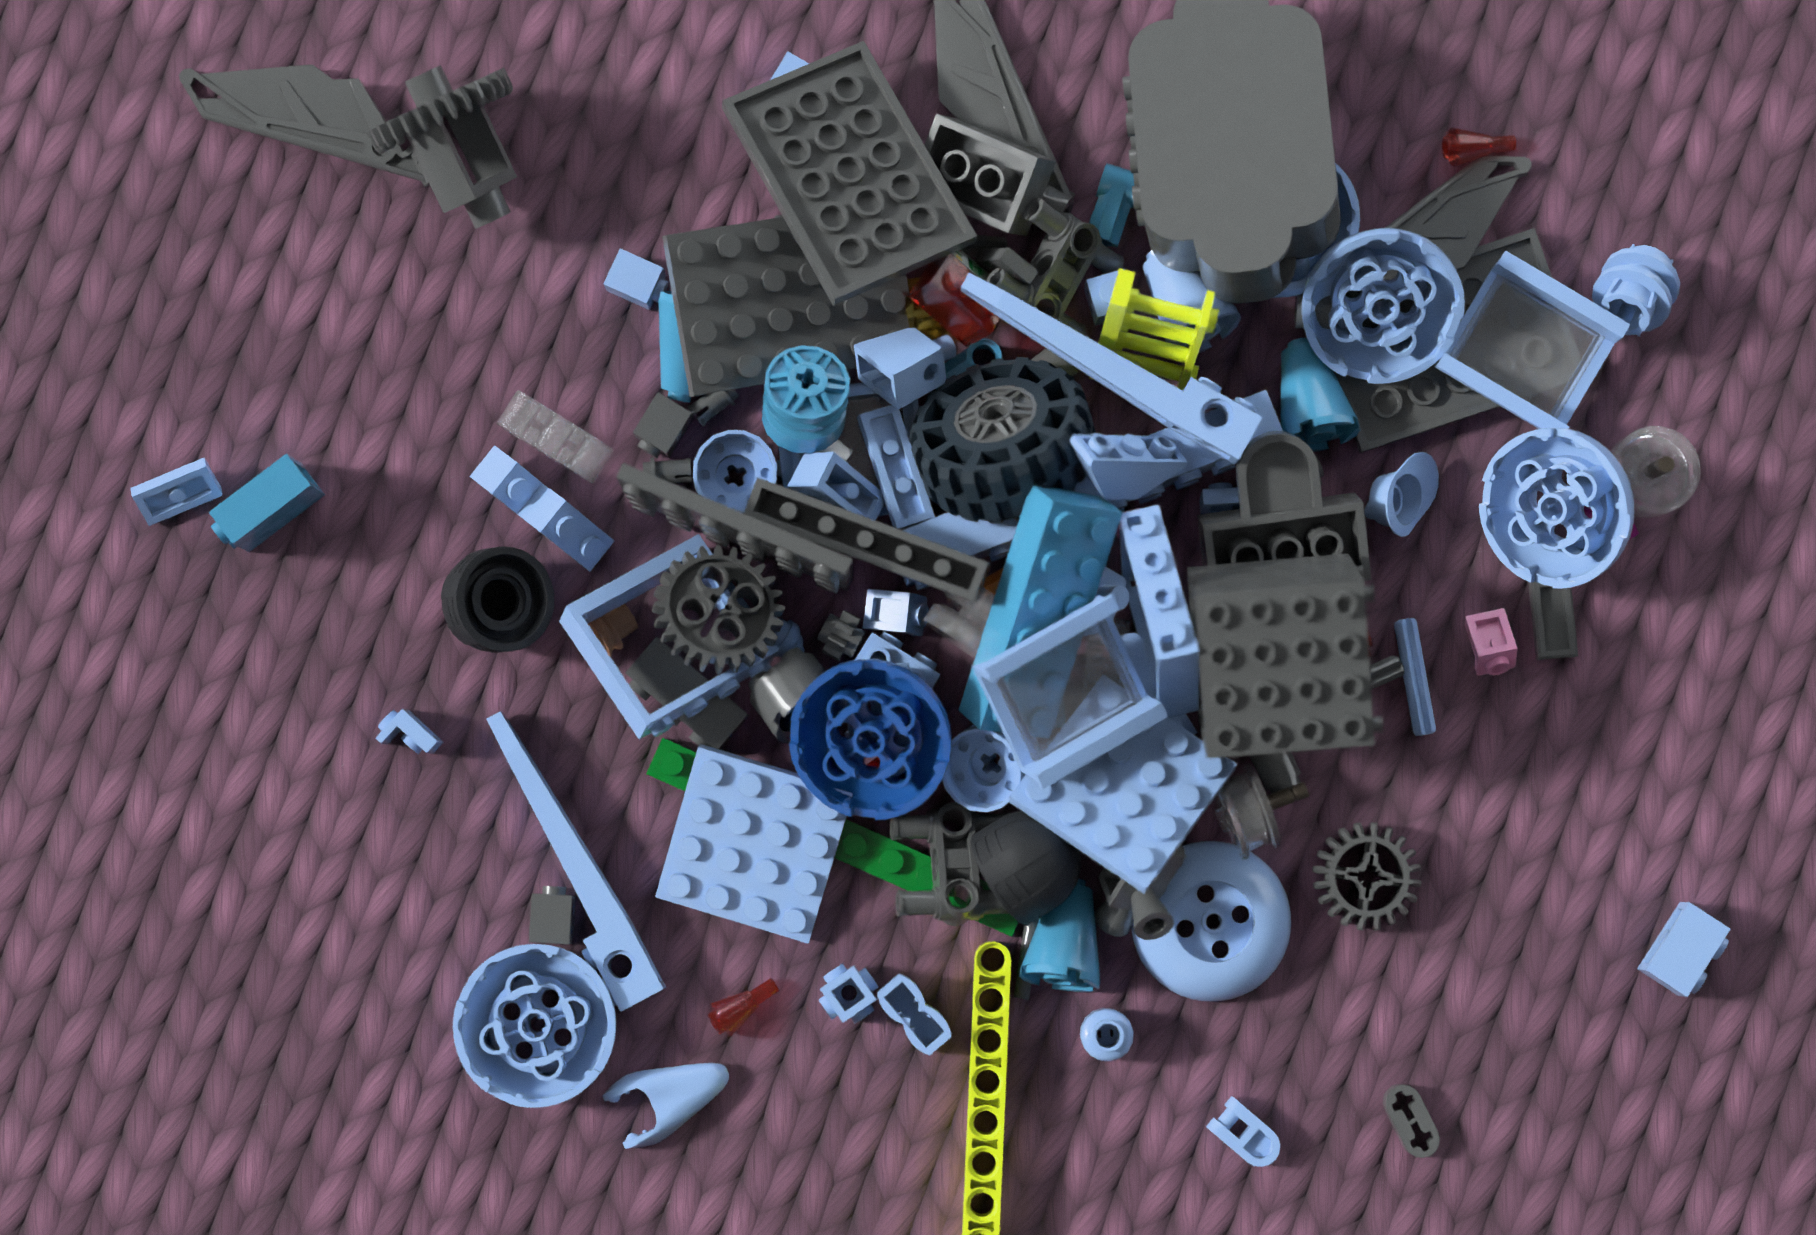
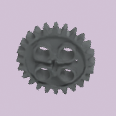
[652,545,785,674]

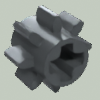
[817,610,866,661]

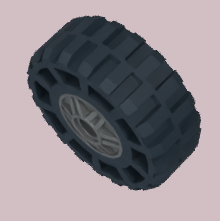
[910,357,1096,523]

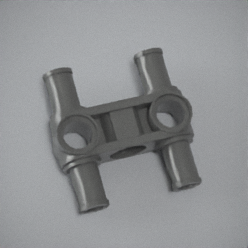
[987,198,1124,336]
[890,802,1010,926]

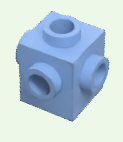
[819,963,879,1023]

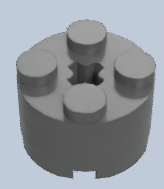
[748,647,826,743]

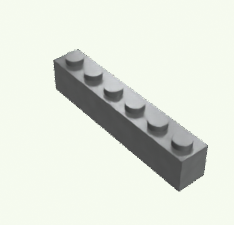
[744,477,991,603]

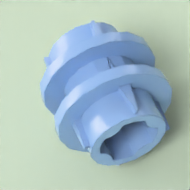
[1592,244,1680,336]

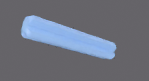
[1394,618,1436,736]

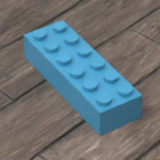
[959,485,1123,738]

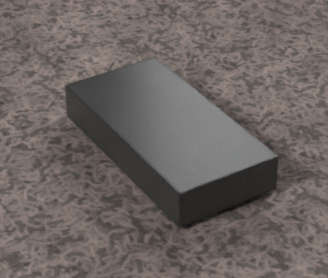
[974,248,1038,284]
[1528,581,1578,660]

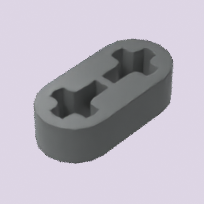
[1383,1083,1440,1158]

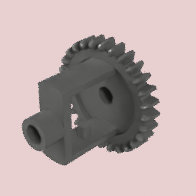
[366,65,517,229]

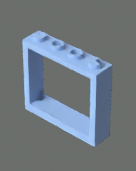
[1119,505,1199,717]
[559,534,779,740]

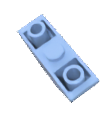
[1070,433,1188,500]

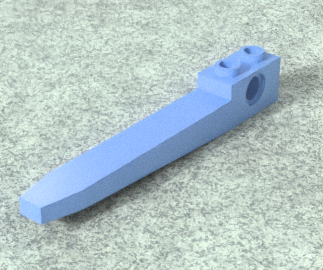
[961,273,1263,465]
[487,711,667,1012]

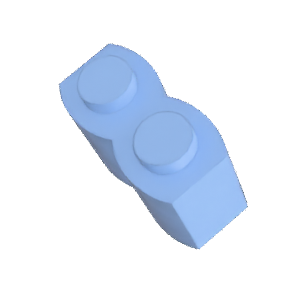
[877,973,951,1055]

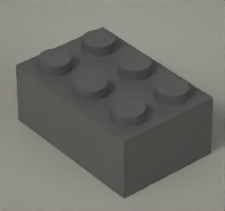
[924,114,1056,236]

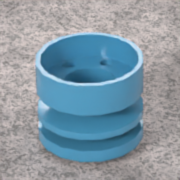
[762,345,850,454]

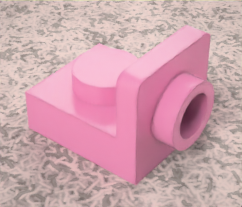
[1465,608,1517,676]

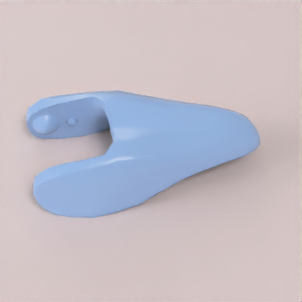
[602,1063,729,1149]

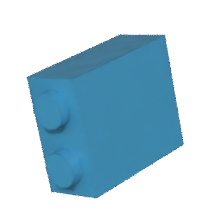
[209,453,325,552]

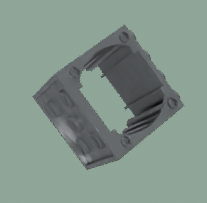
[1187,554,1383,758]

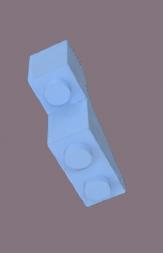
[469,446,614,572]

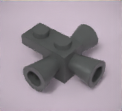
[1095,844,1186,940]

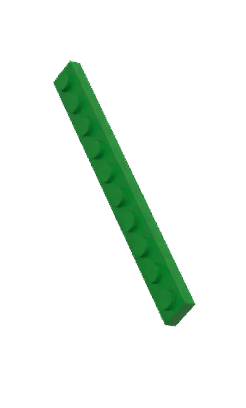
[646,738,1018,937]

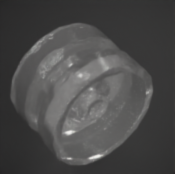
[923,588,995,659]

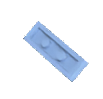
[857,405,935,530]

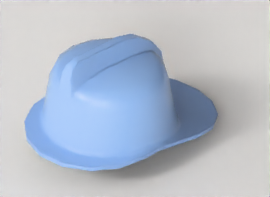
[1364,452,1439,537]

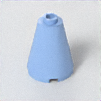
[1143,250,1241,353]

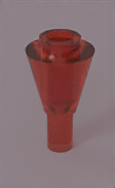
[1441,127,1517,167]
[707,978,779,1037]

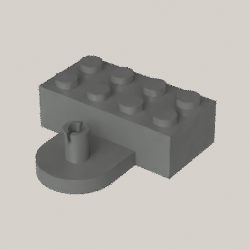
[1197,431,1371,581]

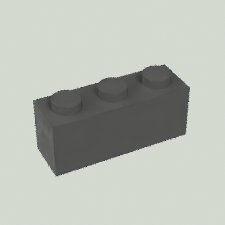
[625,637,750,750]

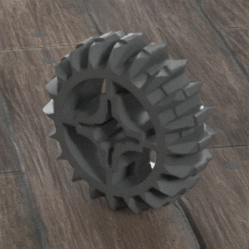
[1312,822,1422,931]

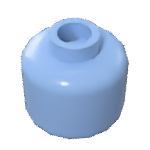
[1080,1008,1134,1062]

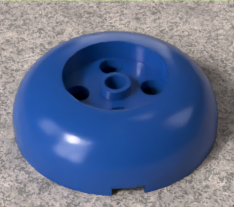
[789,659,951,820]

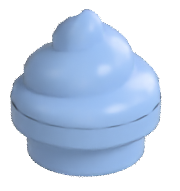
[774,618,804,658]

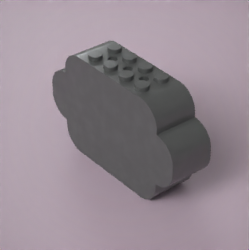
[1123,0,1341,303]

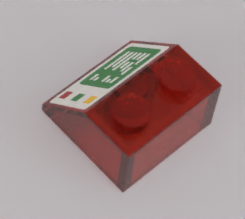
[908,249,1000,347]

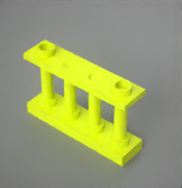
[1089,269,1219,391]

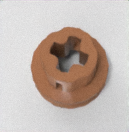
[588,604,638,656]

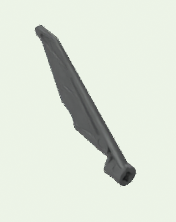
[934,0,1076,213]
[179,64,430,187]
[1294,155,1532,329]

